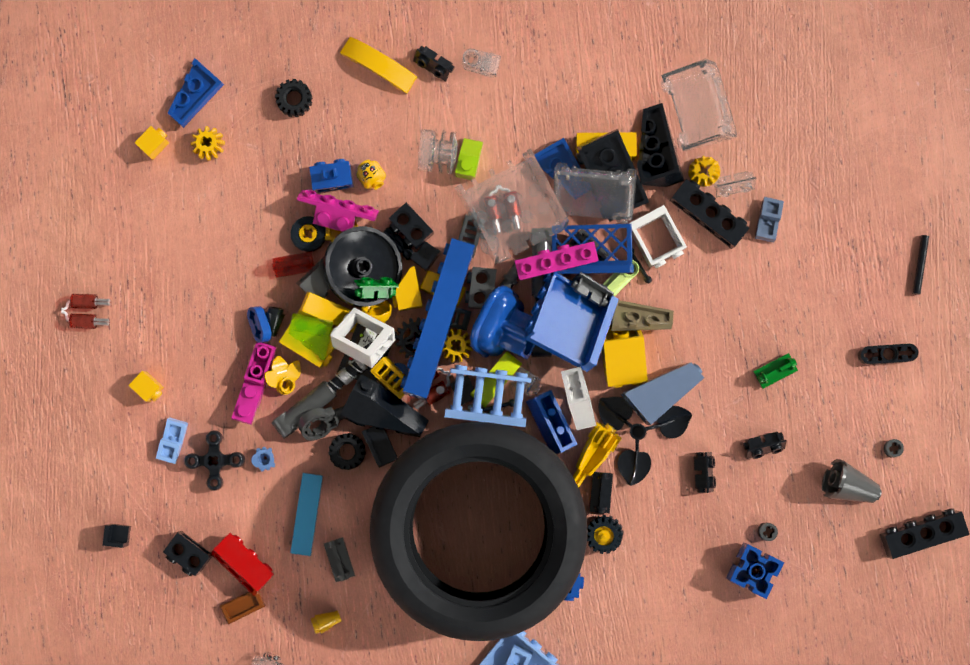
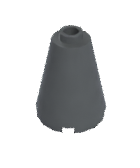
[822,459,882,503]

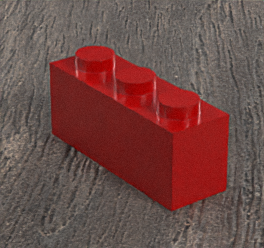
[210,533,274,596]

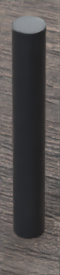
[912,235,929,295]

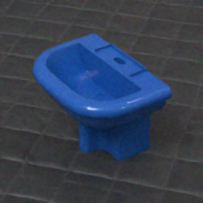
[470,285,535,360]

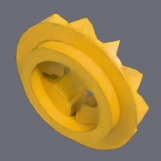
[688,156,720,187]

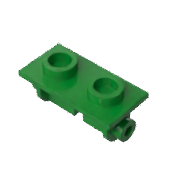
[354,277,399,299]
[753,353,798,389]

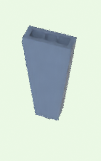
[621,362,704,425]

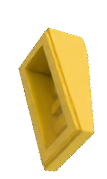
[370,357,406,399]

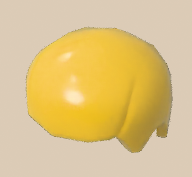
[361,300,392,323]

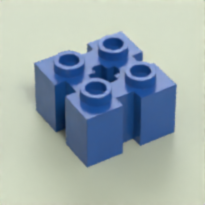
[726,542,785,599]

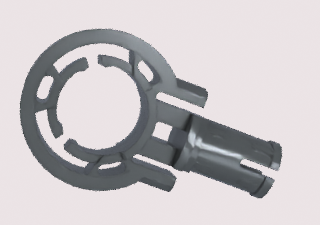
[298,405,345,441]

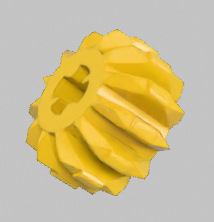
[190,126,225,161]
[442,329,473,363]

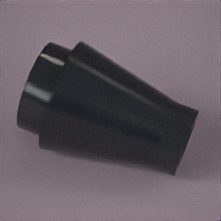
[265,306,285,337]

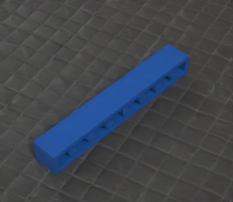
[400,238,475,401]

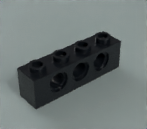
[669,179,749,249]
[880,508,970,559]

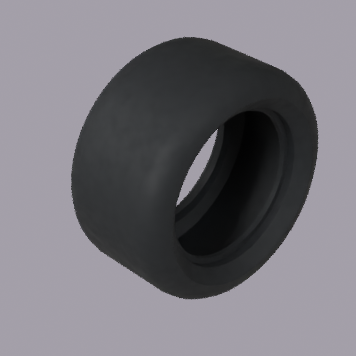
[370,422,588,641]

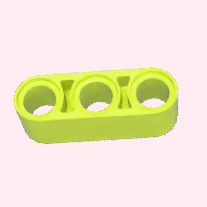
[470,351,522,408]

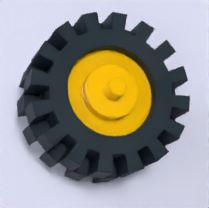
[587,515,623,554]

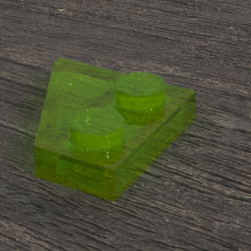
[289,313,333,360]

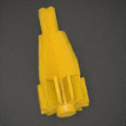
[573,422,622,488]

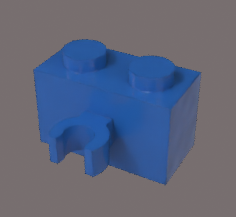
[309,159,354,193]

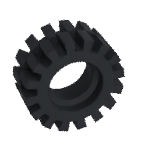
[275,79,313,117]
[328,434,366,470]

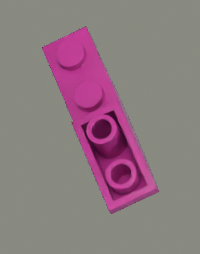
[231,342,276,425]

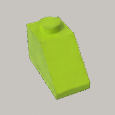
[455,138,483,181]

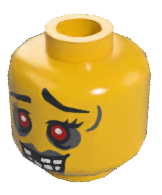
[356,160,386,190]

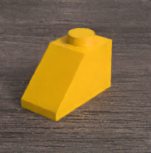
[392,266,423,312]

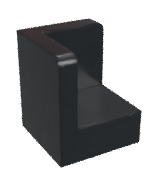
[410,242,441,272]
[450,375,474,405]
[102,524,131,548]

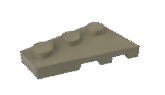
[611,300,674,331]

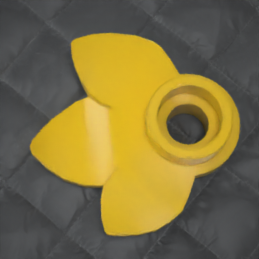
[264,356,301,395]

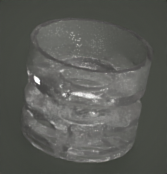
[418,129,458,174]

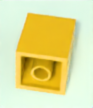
[601,327,648,388]

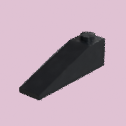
[637,103,684,187]
[340,374,429,437]

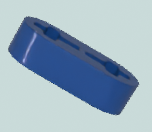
[247,306,271,343]

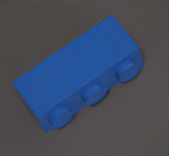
[526,390,577,454]

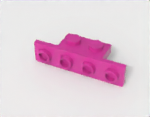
[297,190,379,232]
[515,241,598,280]

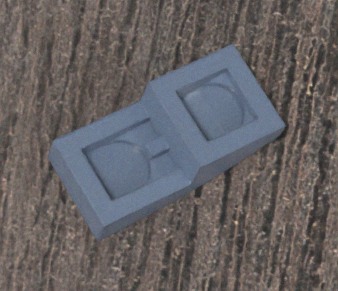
[755,197,784,243]

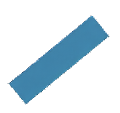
[290,473,323,556]

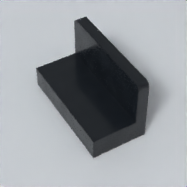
[362,426,398,468]

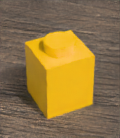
[134,126,169,160]
[128,371,164,402]

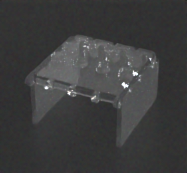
[455,148,569,265]

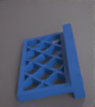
[552,224,634,274]

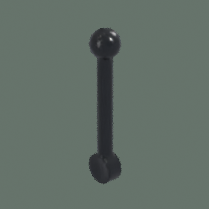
[626,248,652,284]

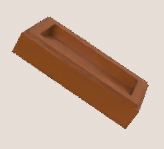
[220,592,266,625]

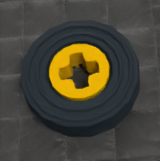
[290,216,326,252]

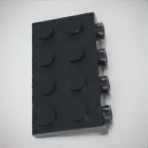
[576,129,649,222]

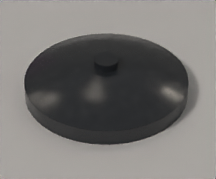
[323,226,402,307]

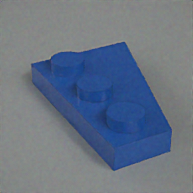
[168,58,224,128]
[529,138,593,200]

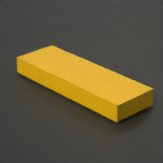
[300,292,357,333]

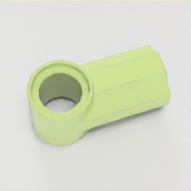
[602,260,639,296]

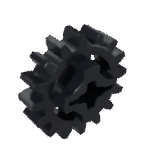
[395,317,422,359]

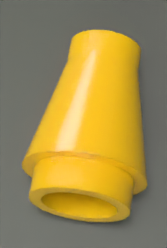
[310,610,342,634]

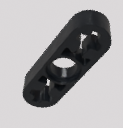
[858,343,919,364]

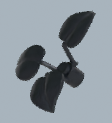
[598,397,692,486]

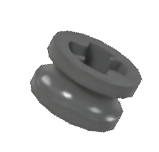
[884,439,904,458]
[758,523,778,541]

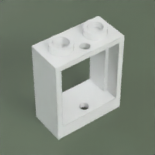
[629,205,687,268]
[330,308,395,368]
[561,367,597,430]

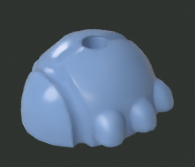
[251,447,275,471]

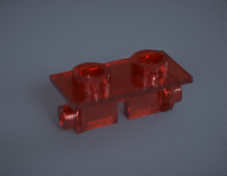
[272,251,314,278]

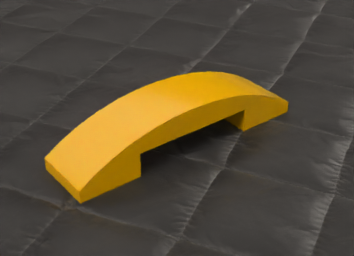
[340,37,417,94]

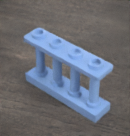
[444,365,531,427]

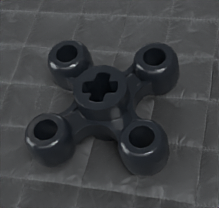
[184,430,245,491]

